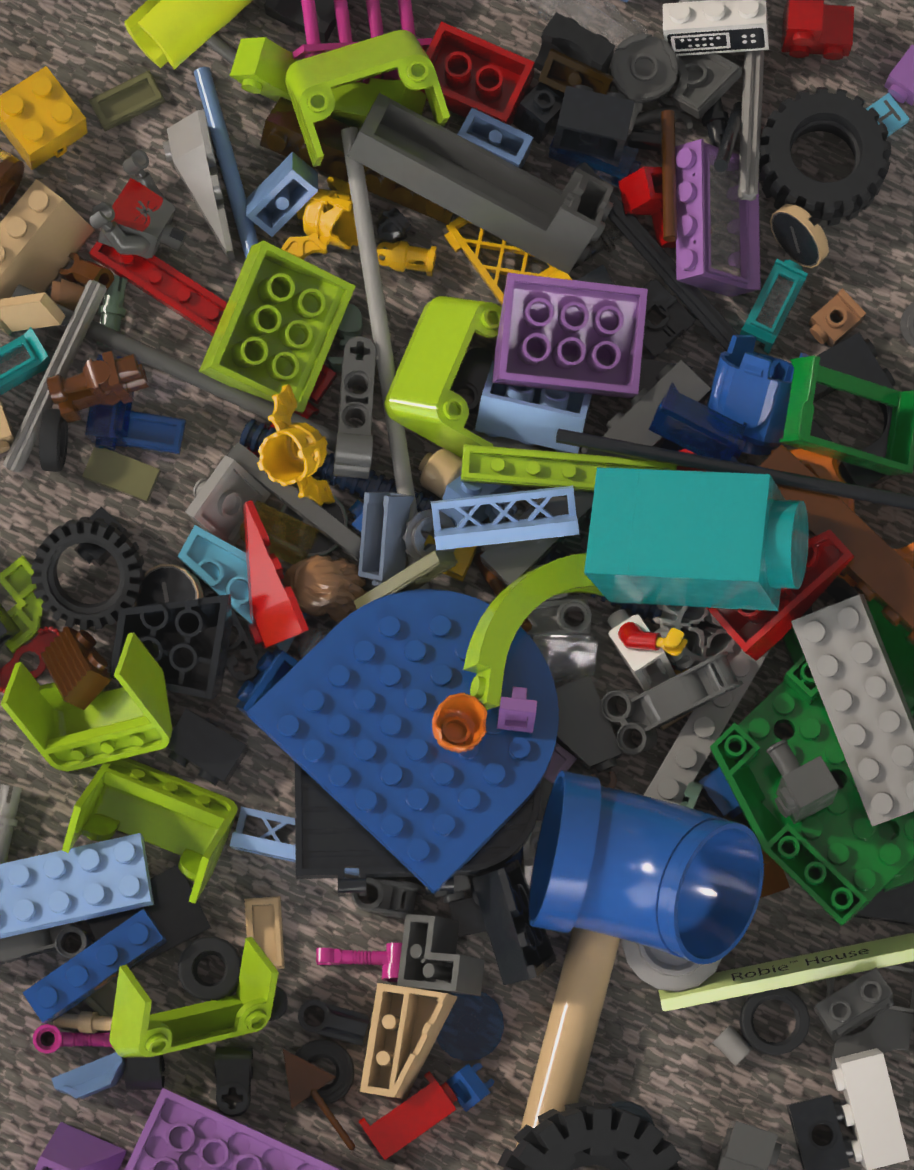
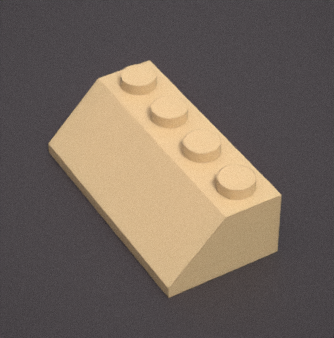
[0,179,95,336]

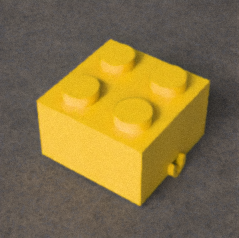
[0,66,88,170]

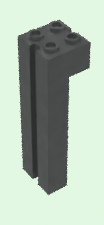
[347,93,614,274]

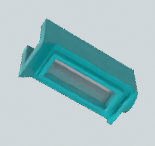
[740,259,808,354]
[0,327,51,395]

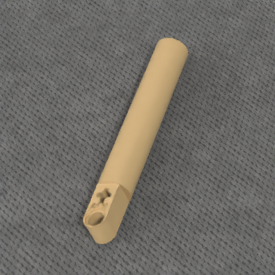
[515,927,620,1148]

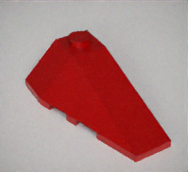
[243,500,309,649]
[706,529,855,661]

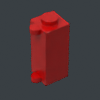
[358,1071,458,1160]

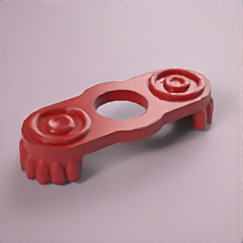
[0,626,59,693]

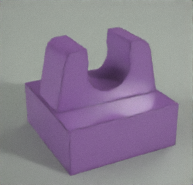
[497,686,537,733]

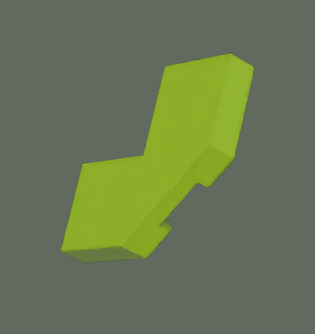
[0,555,44,654]

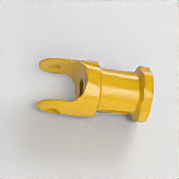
[377,240,437,277]

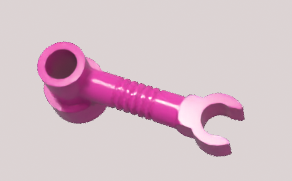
[316,943,402,982]
[33,1024,114,1054]

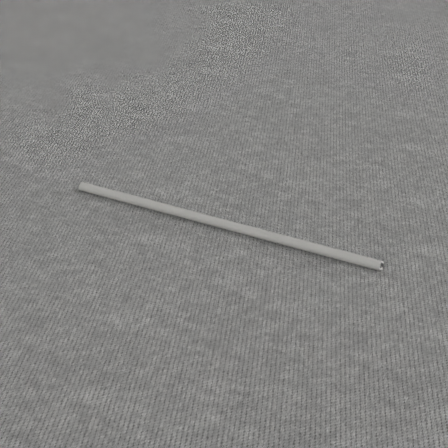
[341,127,430,590]

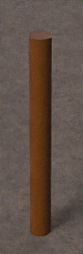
[661,110,677,242]

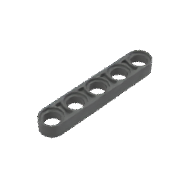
[226,442,361,561]

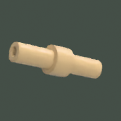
[53,1011,112,1034]

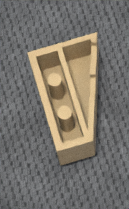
[360,983,457,1099]

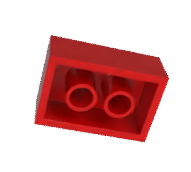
[420,21,535,126]

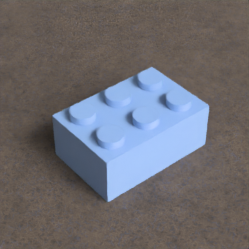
[475,361,592,454]

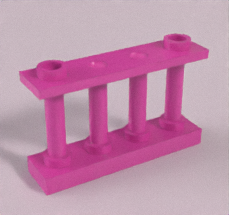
[292,0,432,59]

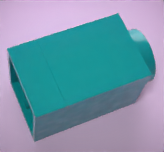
[584,467,809,611]

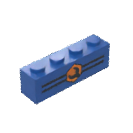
[22,909,168,1024]

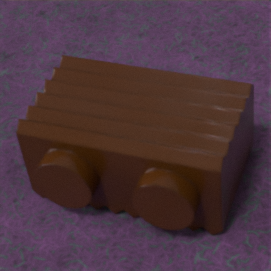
[41,626,112,710]

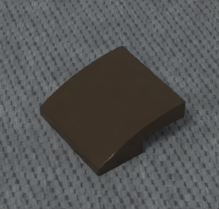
[538,49,614,119]

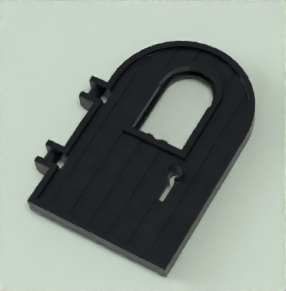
[295,762,541,897]

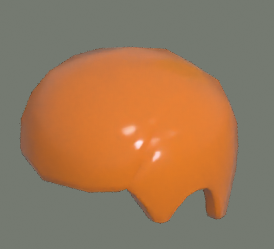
[432,693,488,753]

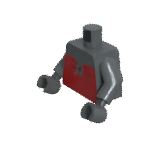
[90,150,187,259]

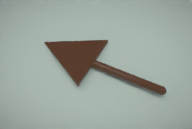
[283,1049,355,1151]

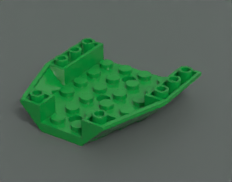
[710,655,914,926]

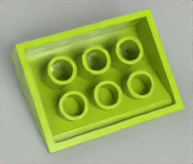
[199,240,356,413]

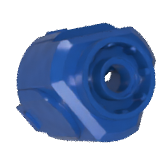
[704,335,809,455]

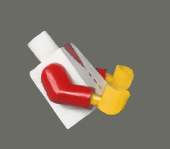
[607,609,689,692]

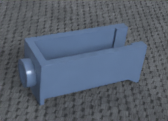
[358,492,414,586]

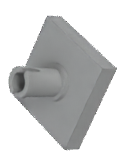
[185,455,270,546]

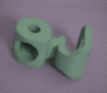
[327,304,363,372]

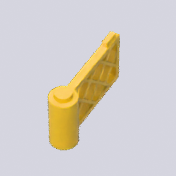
[444,216,572,305]

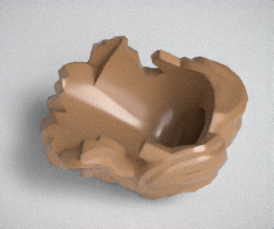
[282,554,367,622]

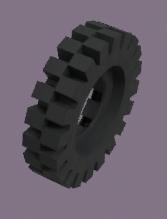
[497,1102,685,1170]

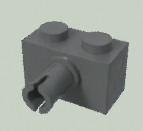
[766,739,839,825]

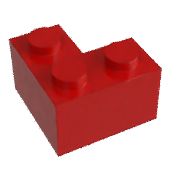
[781,0,855,60]
[618,166,676,248]

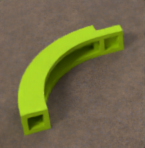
[463,553,604,710]

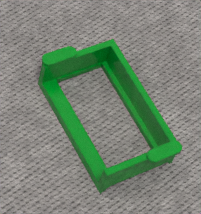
[779,355,914,476]

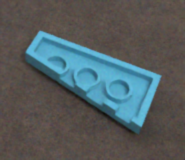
[177,525,307,653]

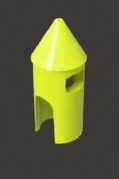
[124,0,253,70]

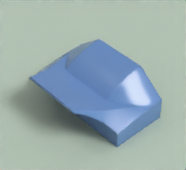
[51,1052,126,1099]

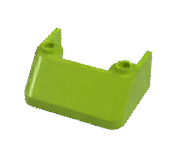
[285,30,450,167]
[384,296,502,458]
[0,632,173,771]
[62,758,238,904]
[109,937,279,1058]

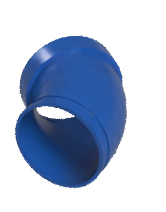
[528,771,764,964]

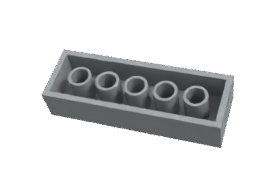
[791,594,914,827]

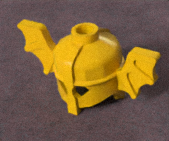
[281,175,358,260]
[257,384,335,506]

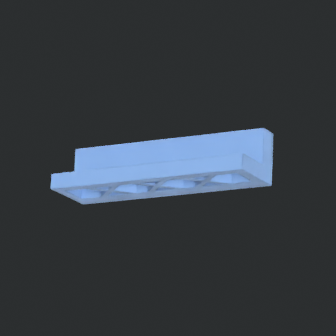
[431,485,580,551]
[230,806,359,876]

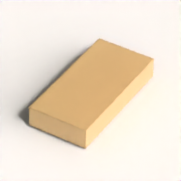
[0,292,66,332]
[244,896,285,969]

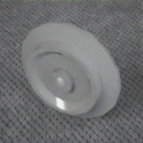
[622,939,722,992]

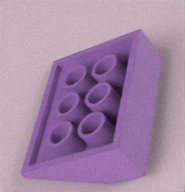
[492,273,648,398]

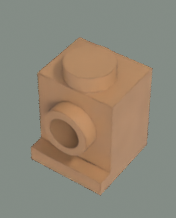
[808,288,866,347]

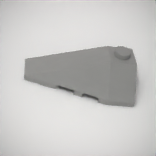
[163,109,235,261]

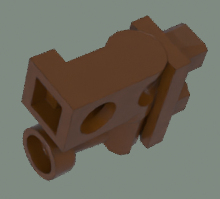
[47,351,149,423]

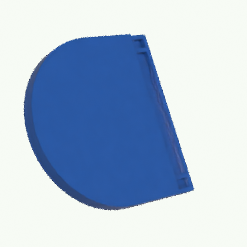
[247,589,559,894]

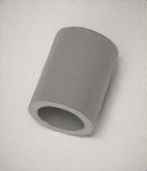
[712,1025,753,1066]

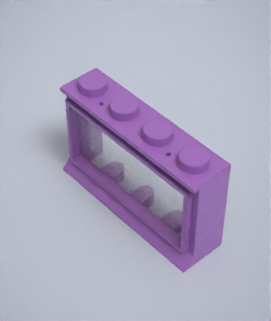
[676,139,761,296]

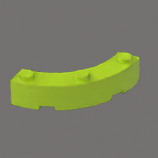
[230,37,427,128]

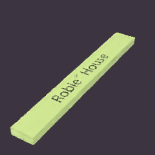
[658,933,914,1011]

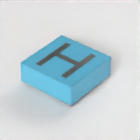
[866,93,909,137]

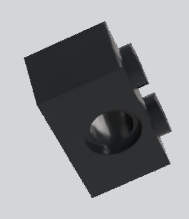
[786,1094,854,1170]

